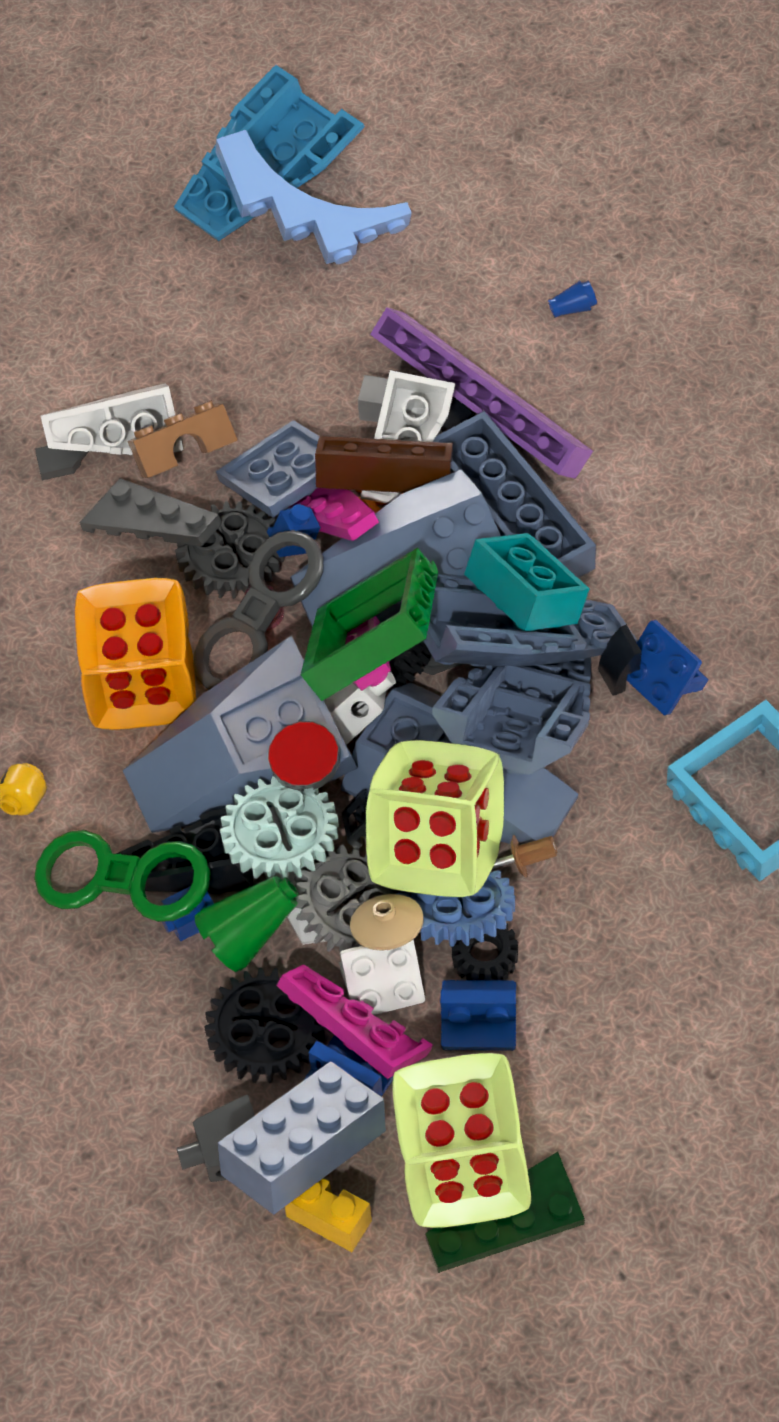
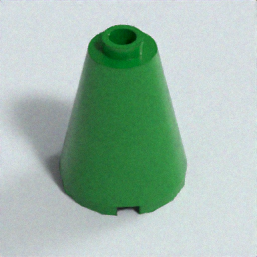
[194,876,299,972]

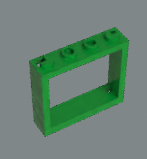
[300,548,438,701]

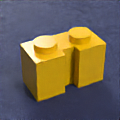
[285,1178,372,1252]

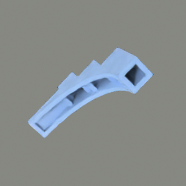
[216,130,412,264]

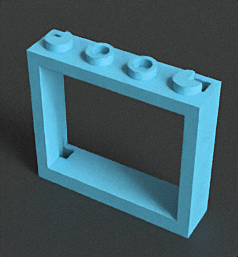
[666,700,779,882]

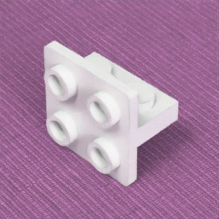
[339,940,425,1015]

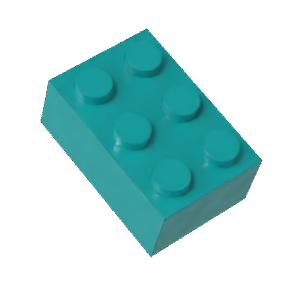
[464,533,590,632]

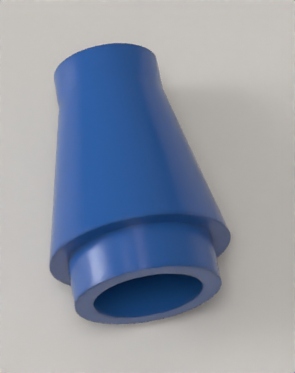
[548,280,597,318]

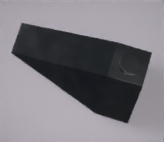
[116,808,254,893]

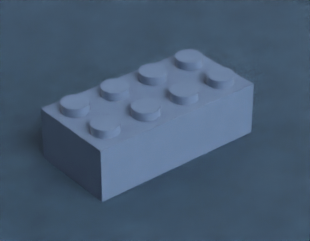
[218,1061,386,1215]

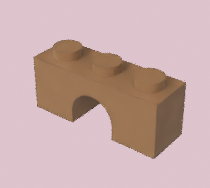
[127,400,238,478]

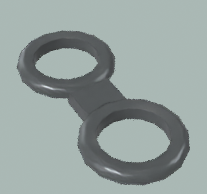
[193,530,324,690]

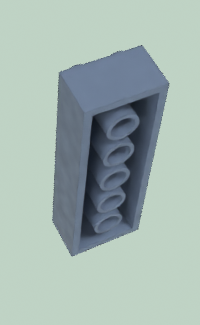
[433,411,596,578]

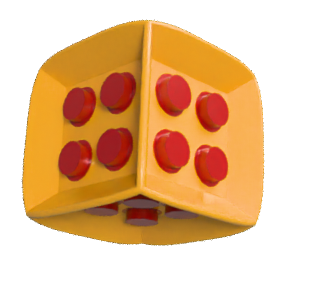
[75,578,196,730]

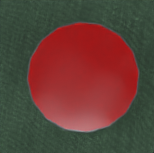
[268,721,340,791]

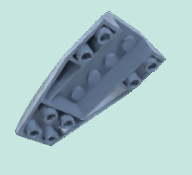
[341,683,578,845]

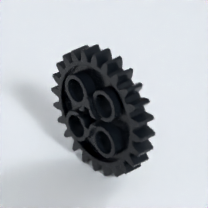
[204,968,325,1083]

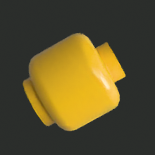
[0,763,47,816]

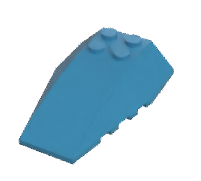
[174,65,365,241]

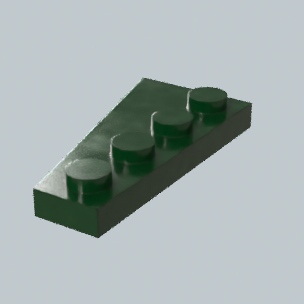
[425,1151,585,1273]

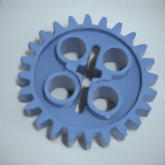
[396,870,515,947]

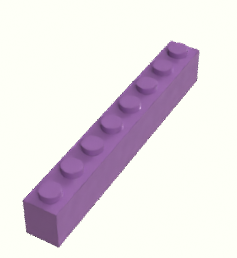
[370,307,593,479]

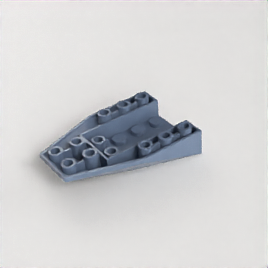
[123,635,357,833]

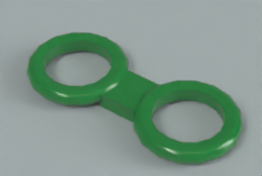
[34,830,210,922]

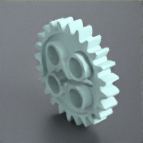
[220,776,339,879]

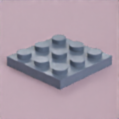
[216,420,319,518]

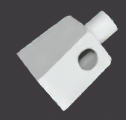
[324,672,396,744]

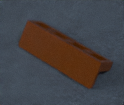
[315,436,453,493]

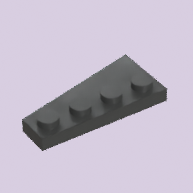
[79,478,222,546]

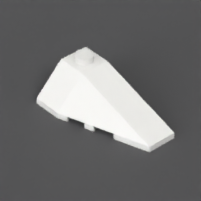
[361,370,455,504]
[41,383,183,455]

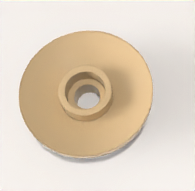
[350,894,424,951]

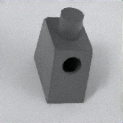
[176,1095,255,1182]

